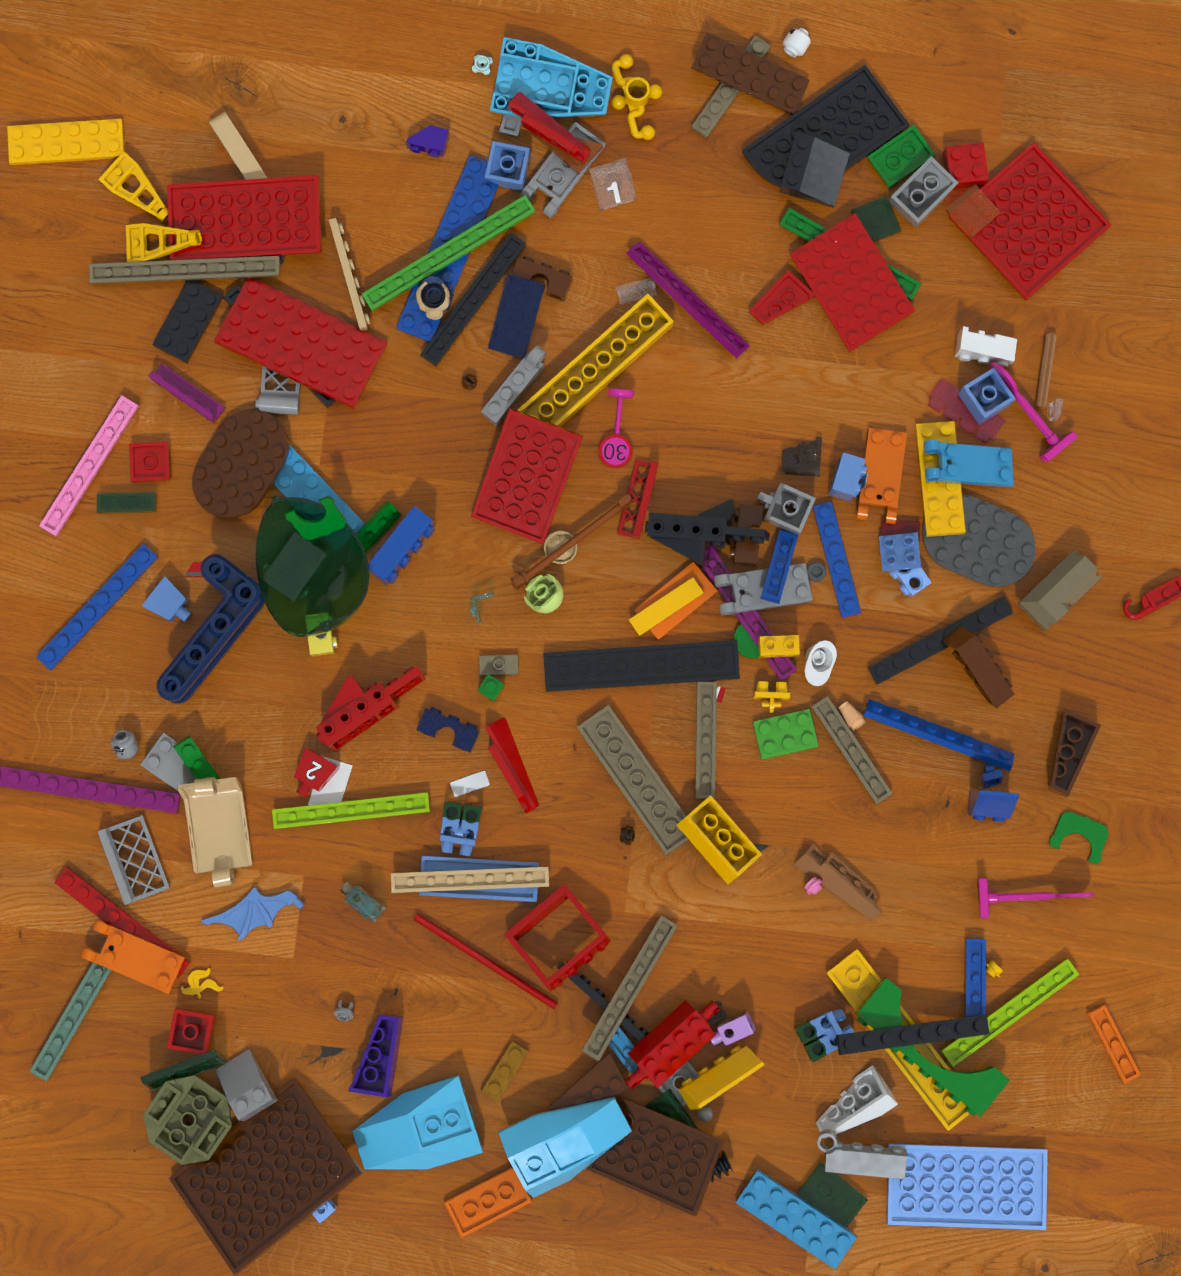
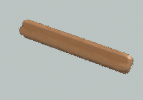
[1035,333,1057,408]

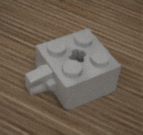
[757,483,816,536]

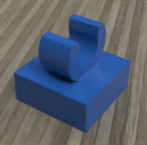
[981,764,1003,789]

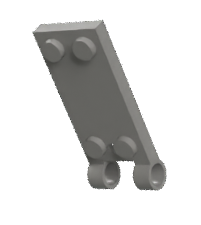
[520,122,606,219]
[714,563,813,616]

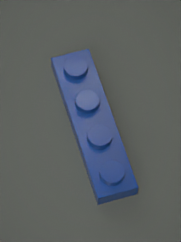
[760,530,798,604]
[965,939,986,1017]

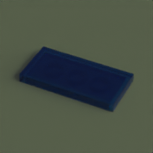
[488,274,546,359]

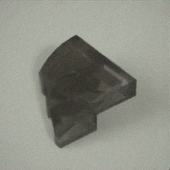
[781,437,822,477]

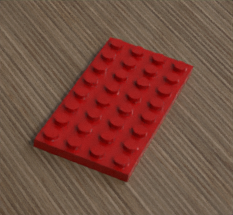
[167,175,322,260]
[214,278,387,409]

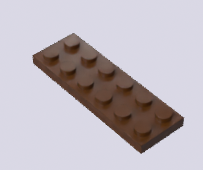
[691,32,809,115]

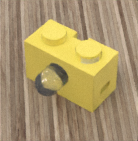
[305,613,338,656]

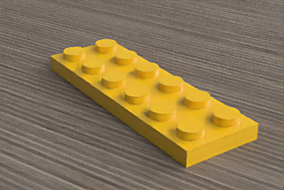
[7,119,125,165]
[915,421,966,537]

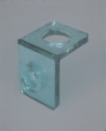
[469,592,494,625]

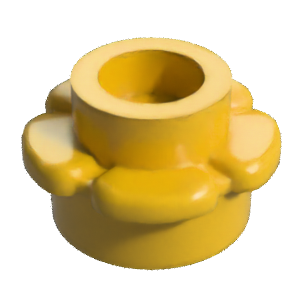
[986,960,1003,978]

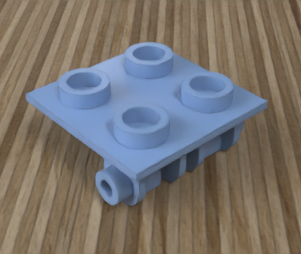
[879,532,921,572]

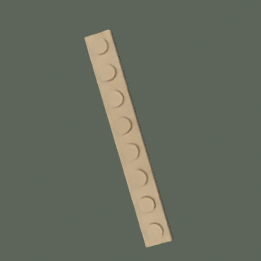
[391,867,549,893]

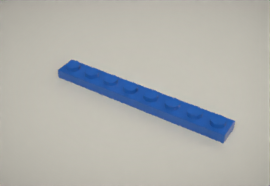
[36,544,158,671]
[863,699,1014,771]

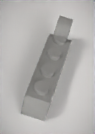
[481,345,547,427]
[817,1129,907,1179]

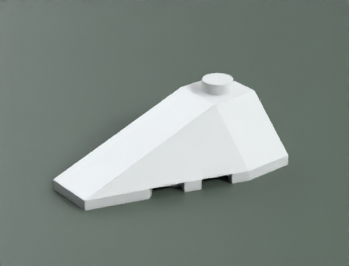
[816,1065,898,1139]

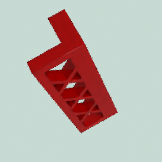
[617,459,659,540]

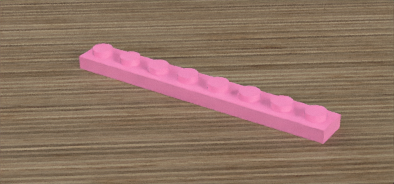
[39,395,139,537]

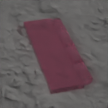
[928,379,1005,444]

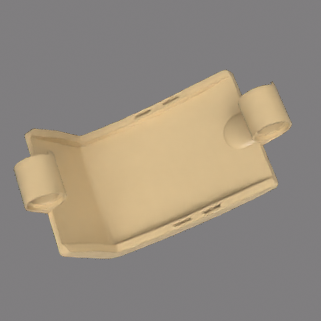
[178,777,253,887]

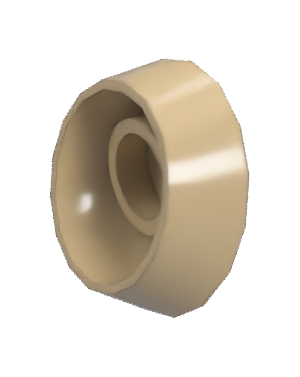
[544,530,578,564]

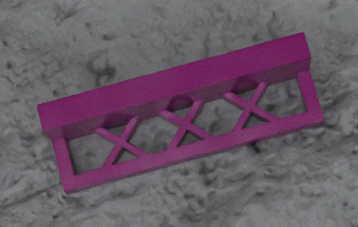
[148,364,225,424]

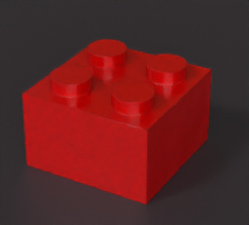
[943,143,989,189]
[167,1008,217,1055]

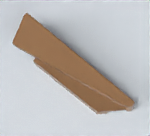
[794,843,882,920]

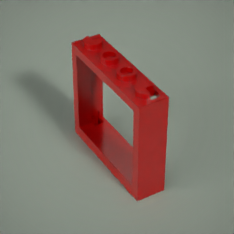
[504,884,611,992]

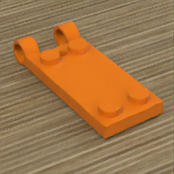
[856,428,907,524]
[80,920,186,994]

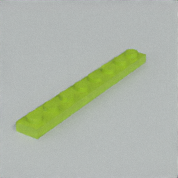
[272,792,430,829]
[940,958,1079,1067]

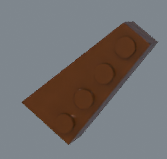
[942,626,1014,708]
[1049,709,1101,798]

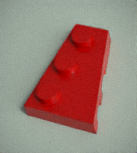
[749,270,816,325]

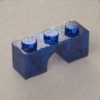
[416,707,480,753]

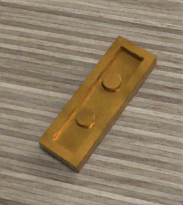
[481,1041,529,1102]

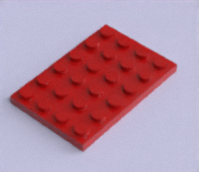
[790,213,915,352]
[471,408,583,544]

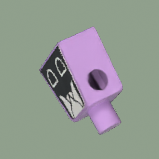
[711,1011,756,1045]

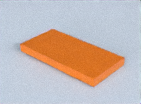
[634,562,718,640]
[444,1167,532,1238]

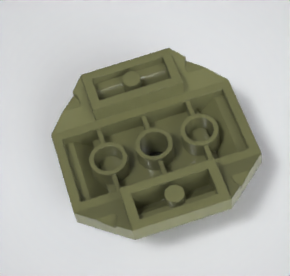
[143,1075,232,1165]

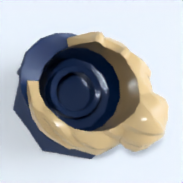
[416,276,454,320]

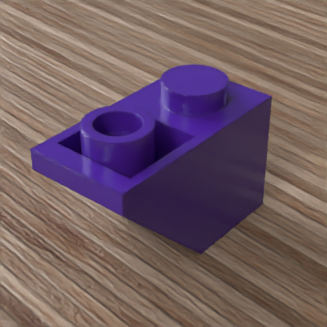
[406,125,450,158]

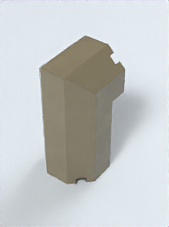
[1017,549,1102,632]

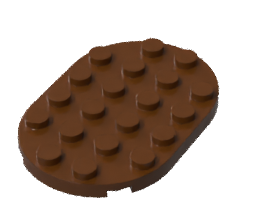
[192,409,289,519]

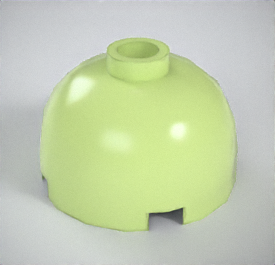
[524,574,564,614]

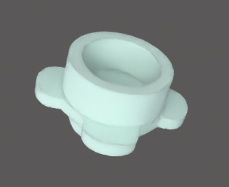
[472,55,493,75]

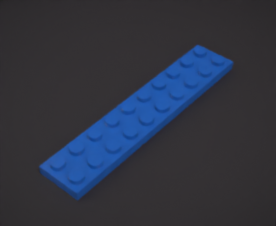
[396,155,499,343]

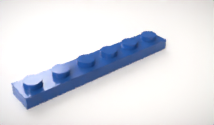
[812,501,861,618]

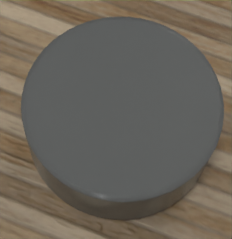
[807,562,826,582]

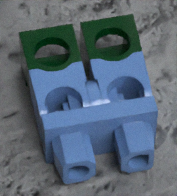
[440,801,483,856]
[794,1009,854,1062]

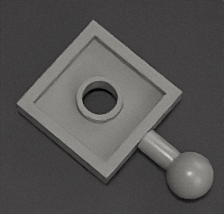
[659,1061,713,1122]

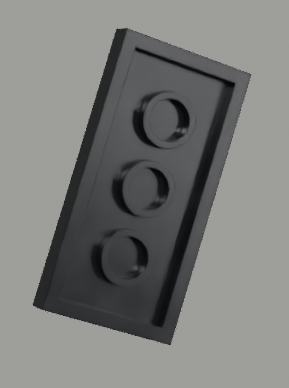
[152,280,223,363]

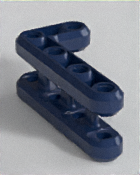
[156,554,267,704]

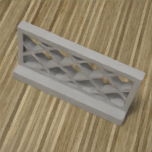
[97,815,170,906]

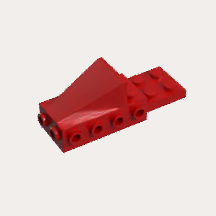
[315,666,426,752]

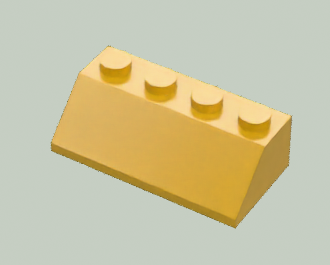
[678,1045,764,1110]

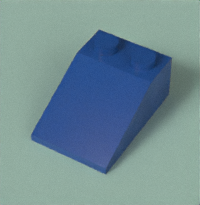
[968,790,1019,822]

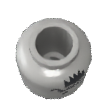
[110,730,139,759]

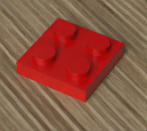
[129,441,170,483]

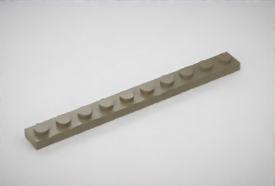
[89,256,281,284]

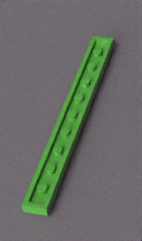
[362,195,536,311]

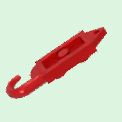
[1123,576,1181,620]

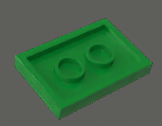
[867,125,936,189]

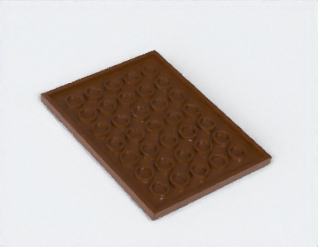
[169,1078,363,1275]

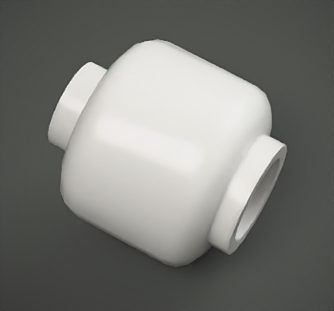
[783,28,811,58]

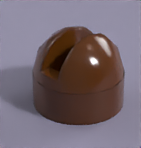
[462,374,477,390]

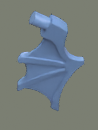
[201,887,305,940]

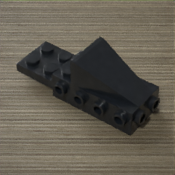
[645,513,770,567]

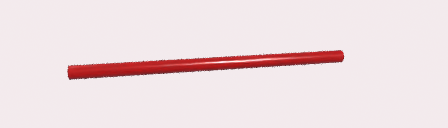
[413,913,558,1009]

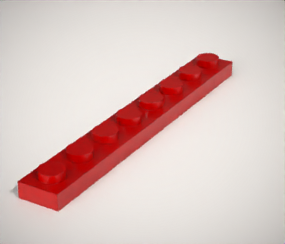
[54,867,190,979]

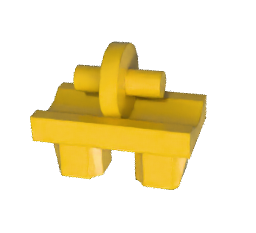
[753,681,790,713]

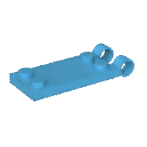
[924,440,1014,487]

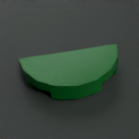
[734,624,759,659]

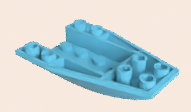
[490,37,613,118]
[498,1097,632,1198]

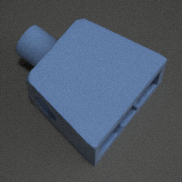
[142,576,192,622]

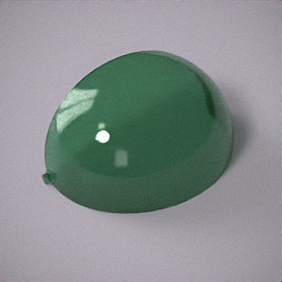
[256,495,370,637]

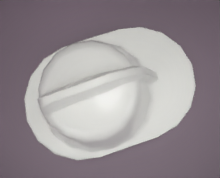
[804,640,837,686]

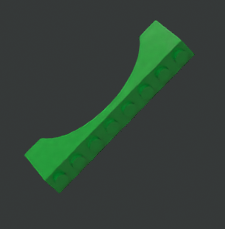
[855,977,1010,1117]

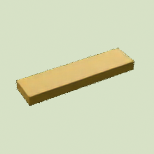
[629,577,704,636]

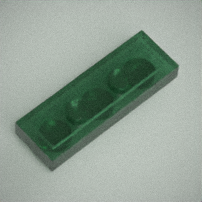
[97,492,156,514]

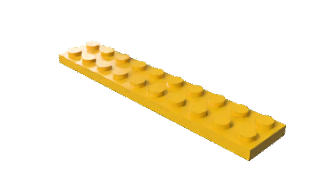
[826,949,969,1131]

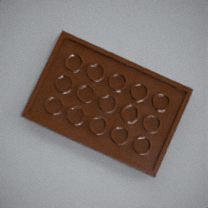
[587,1095,725,1216]

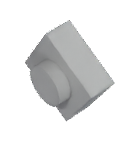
[499,114,522,138]

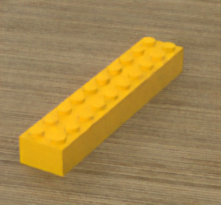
[517,294,674,427]

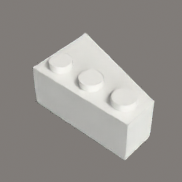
[954,326,1017,367]

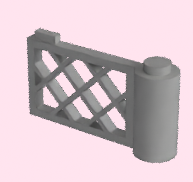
[256,366,300,415]

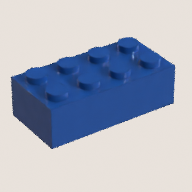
[366,506,435,585]

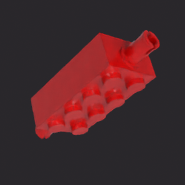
[624,1000,721,1090]

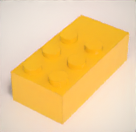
[677,795,762,884]

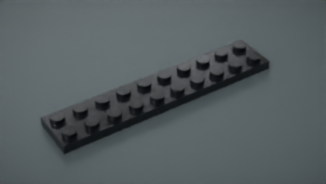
[543,640,740,692]

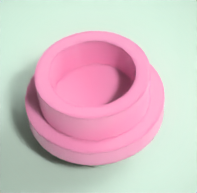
[804,877,823,895]

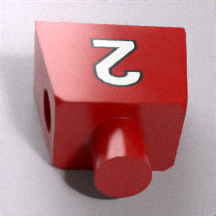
[294,748,340,797]

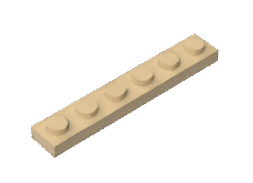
[329,218,370,332]

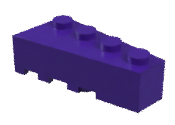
[348,1014,403,1098]

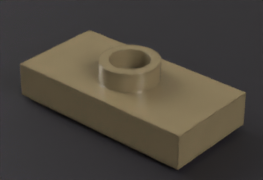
[479,655,519,676]

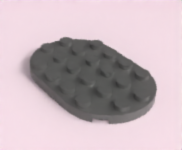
[922,495,1036,587]

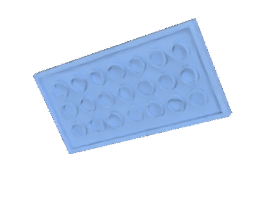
[887,1143,1048,1230]

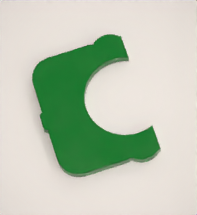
[285,496,346,540]
[1049,812,1108,864]

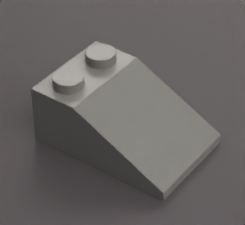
[889,156,958,228]
[141,733,214,790]
[216,1049,278,1121]

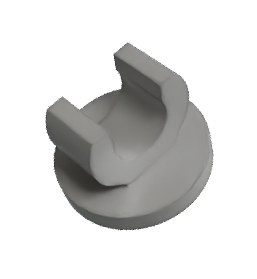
[334,1000,354,1022]

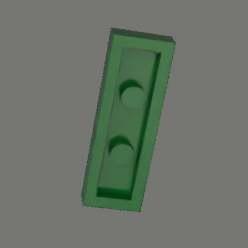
[347,501,401,556]
[173,735,221,780]

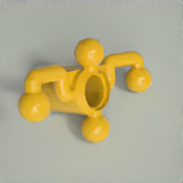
[611,54,663,140]

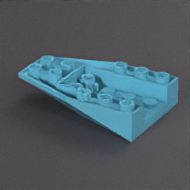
[352,1074,484,1169]

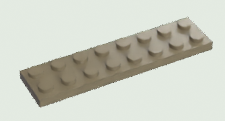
[577,705,689,855]

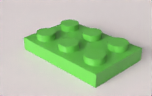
[753,709,819,760]

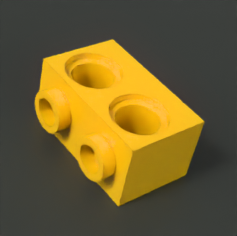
[758,635,800,658]

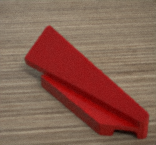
[508,92,591,164]
[485,718,539,813]

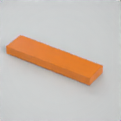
[1087,1004,1141,1084]

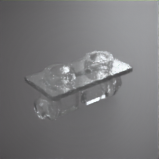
[615,278,657,305]

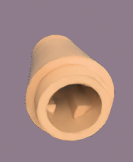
[839,701,866,731]

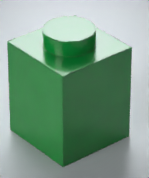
[477,674,505,703]

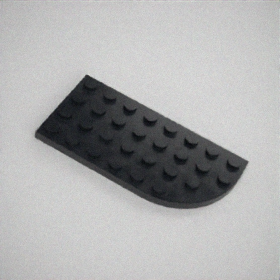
[741,65,909,188]

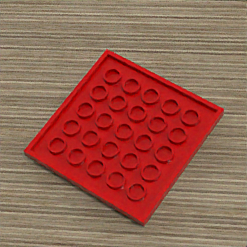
[949,142,1111,301]

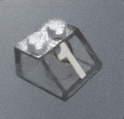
[589,158,637,211]

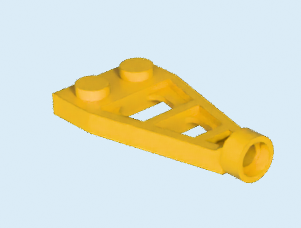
[98,151,168,223]
[126,223,202,262]

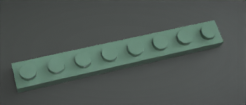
[29,941,114,1081]

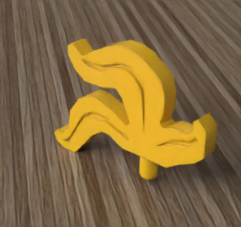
[181,968,224,999]

